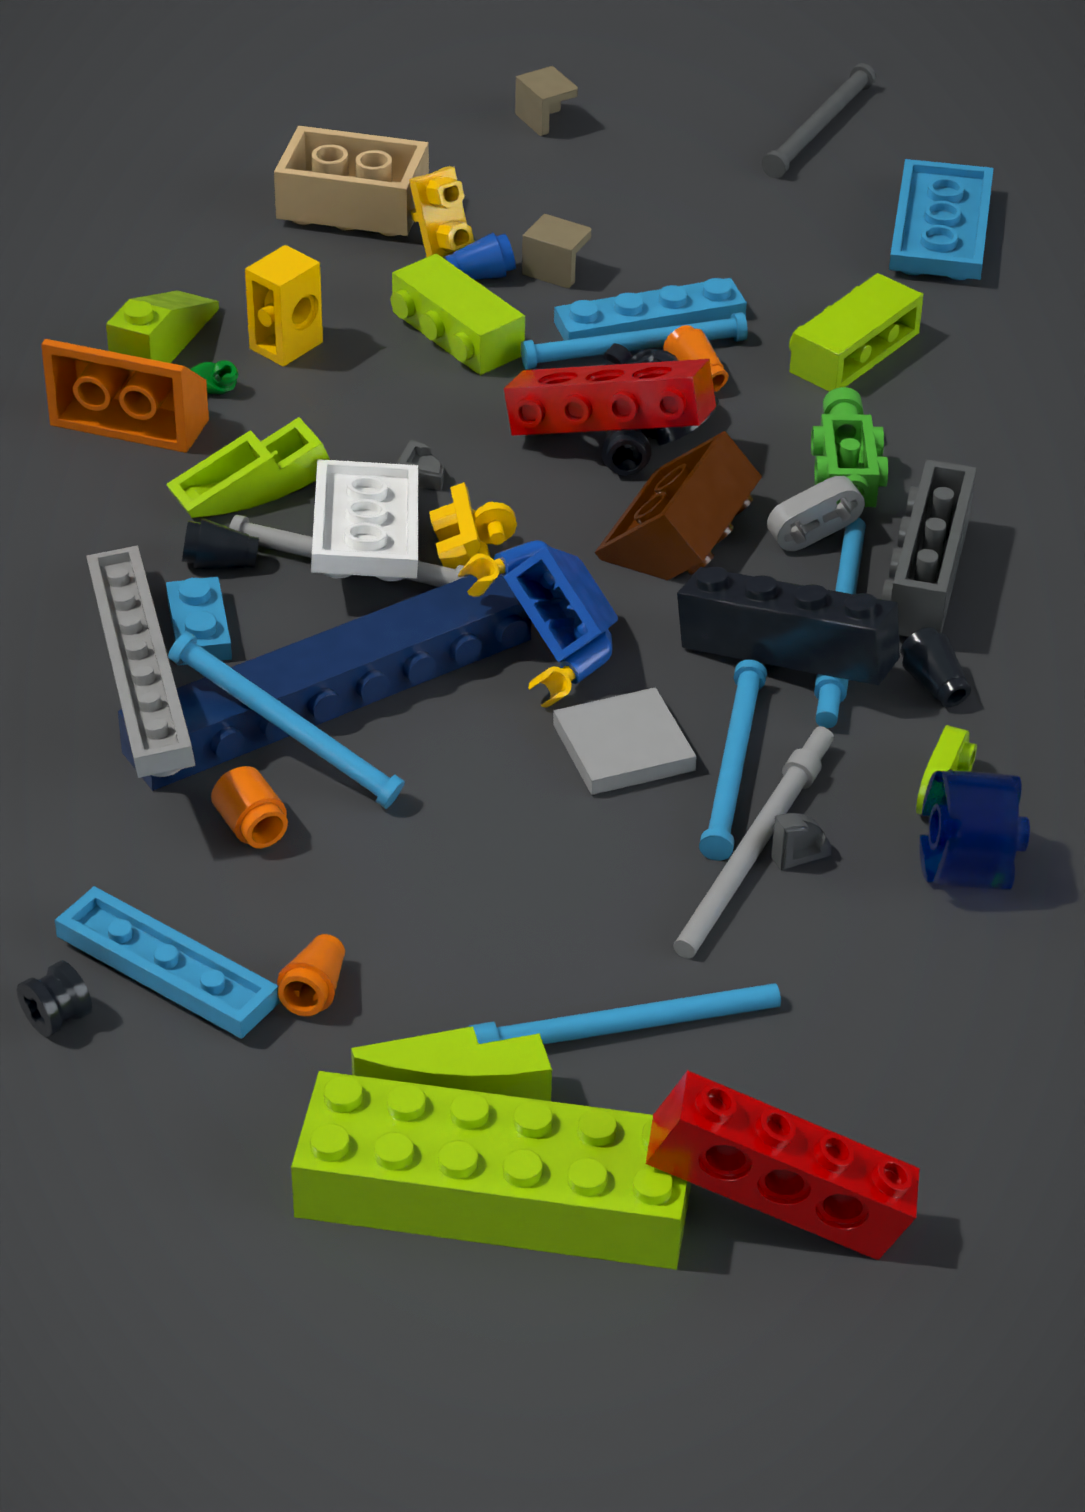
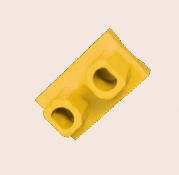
[409,166,475,257]
[429,482,517,569]

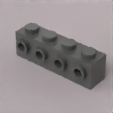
[881,459,977,637]

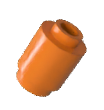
[211,766,288,848]

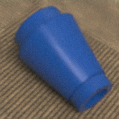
[445,232,516,280]

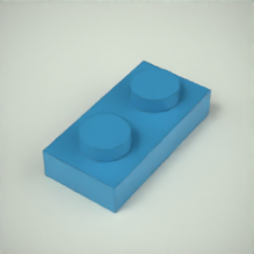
[166,577,232,665]

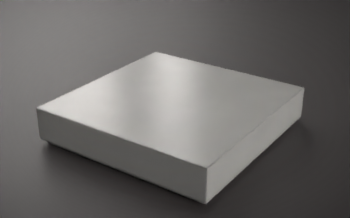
[553,687,696,795]

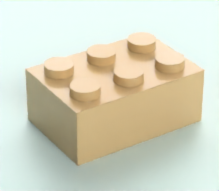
[274,126,429,236]

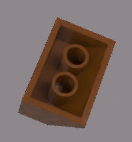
[594,431,762,580]

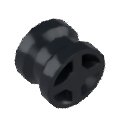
[17,960,92,1037]

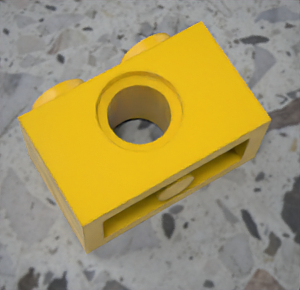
[245,245,323,367]

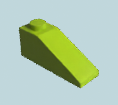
[106,290,219,363]

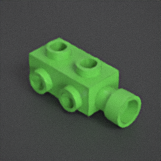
[811,387,888,507]

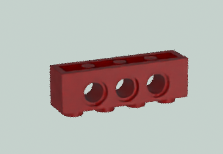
[504,359,716,436]
[646,1070,920,1260]

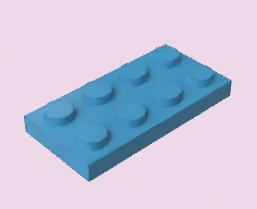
[889,159,994,280]

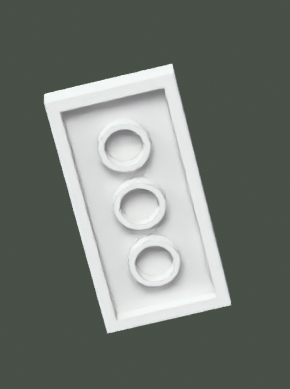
[311,459,418,581]

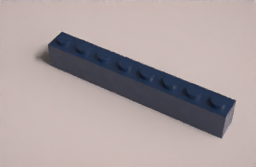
[118,575,531,791]

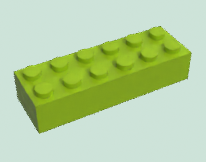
[291,1071,691,1270]

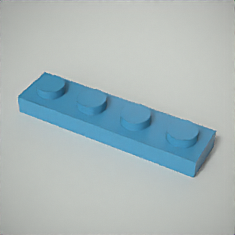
[554,278,747,340]
[55,886,280,1039]

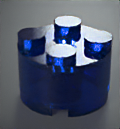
[919,770,1030,891]

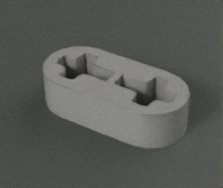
[767,476,865,551]

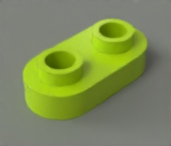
[916,725,977,819]

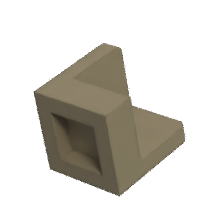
[515,65,578,136]
[522,213,592,288]

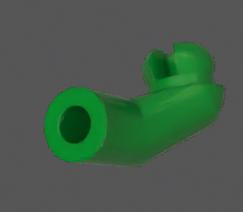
[190,360,239,394]

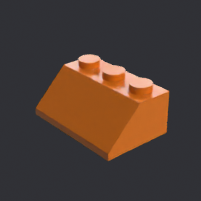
[41,339,209,453]

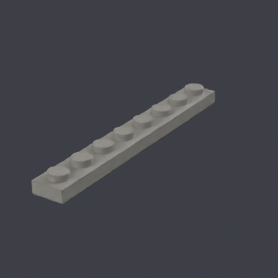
[86,545,196,778]

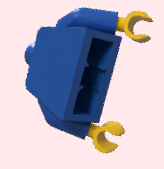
[458,540,618,708]

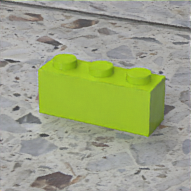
[391,253,525,376]
[789,273,924,392]

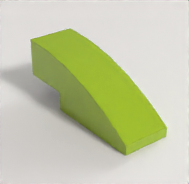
[166,417,330,518]
[351,1026,552,1101]

